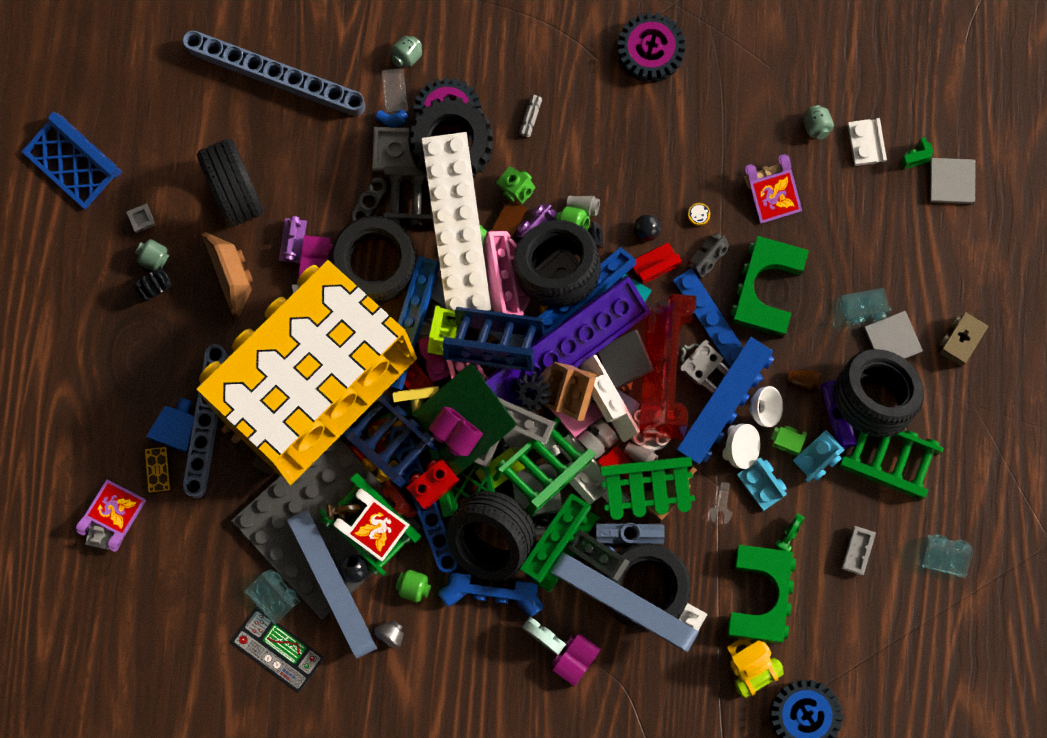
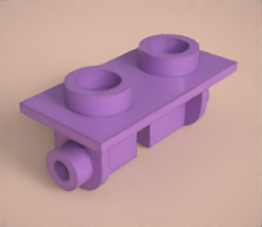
[515,204,557,238]
[279,216,307,264]

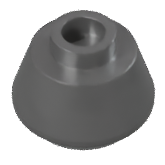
[374,620,404,649]

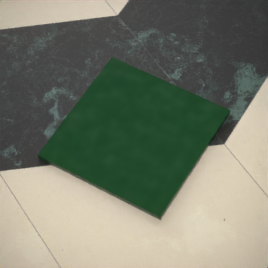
[412,363,517,475]

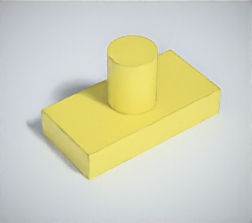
[393,386,439,416]

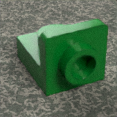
[901,137,933,170]

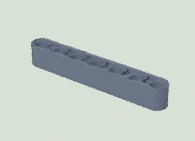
[183,344,228,499]
[287,509,377,659]
[550,552,699,652]

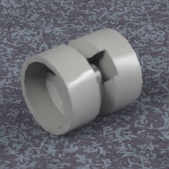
[577,418,619,460]

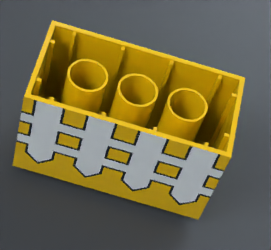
[197,260,417,486]

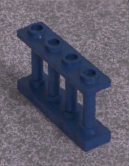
[443,307,544,372]
[343,393,438,489]

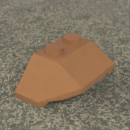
[202,232,253,319]

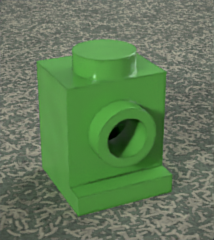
[771,426,807,456]

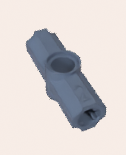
[596,523,664,545]

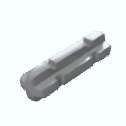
[519,95,542,137]

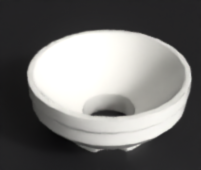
[749,386,783,427]

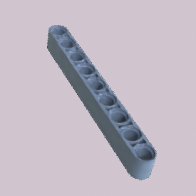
[183,31,365,116]

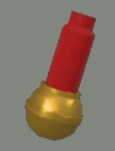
[349,445,377,472]

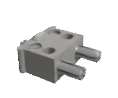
[678,340,729,393]

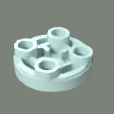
[522,617,566,655]

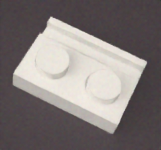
[847,118,887,166]

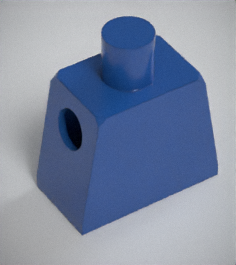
[147,397,194,454]

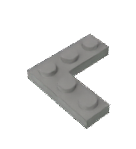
[474,397,555,467]

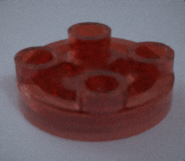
[380,479,418,519]

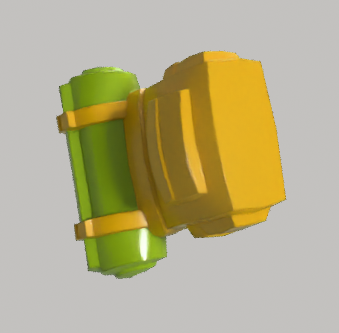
[727,639,784,698]

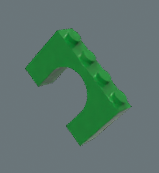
[730,236,809,338]
[727,545,796,644]

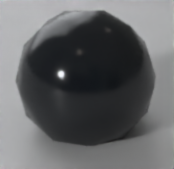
[633,215,661,242]
[340,555,368,583]

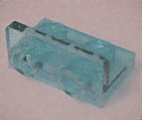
[840,288,892,325]
[921,534,973,578]
[245,569,300,625]

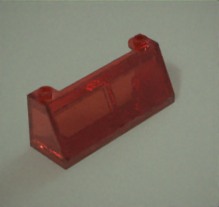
[638,294,696,440]

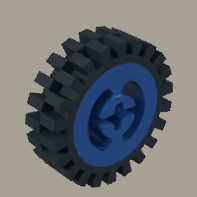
[770,680,843,738]

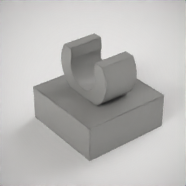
[85,523,113,550]

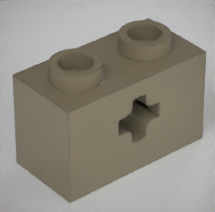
[939,312,989,367]

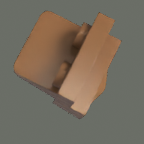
[537,362,598,421]

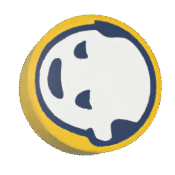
[688,203,710,226]

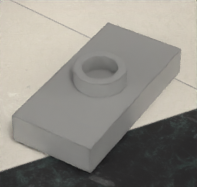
[841,526,876,576]

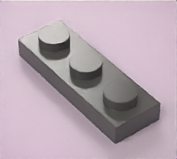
[568,529,630,581]

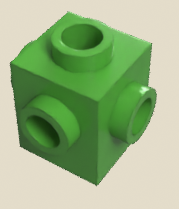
[496,166,536,204]

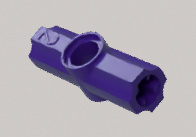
[821,380,857,449]

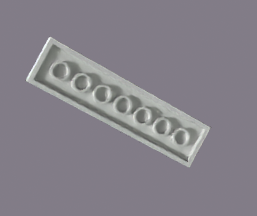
[422,132,491,311]

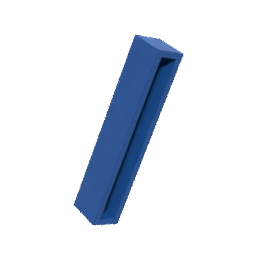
[677,337,774,464]

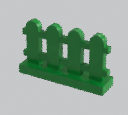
[600,456,695,520]

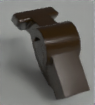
[326,503,363,520]

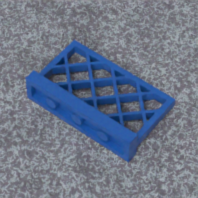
[22,111,123,209]

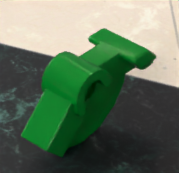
[775,513,805,551]

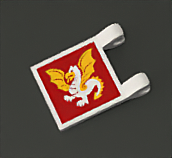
[334,489,409,562]

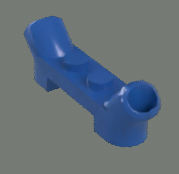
[438,573,543,617]

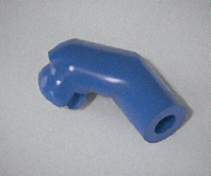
[375,110,408,128]

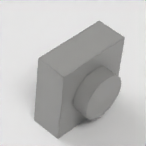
[127,203,156,233]

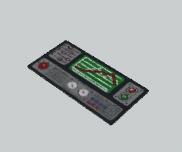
[231,608,324,692]

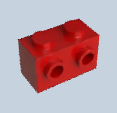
[407,459,461,510]

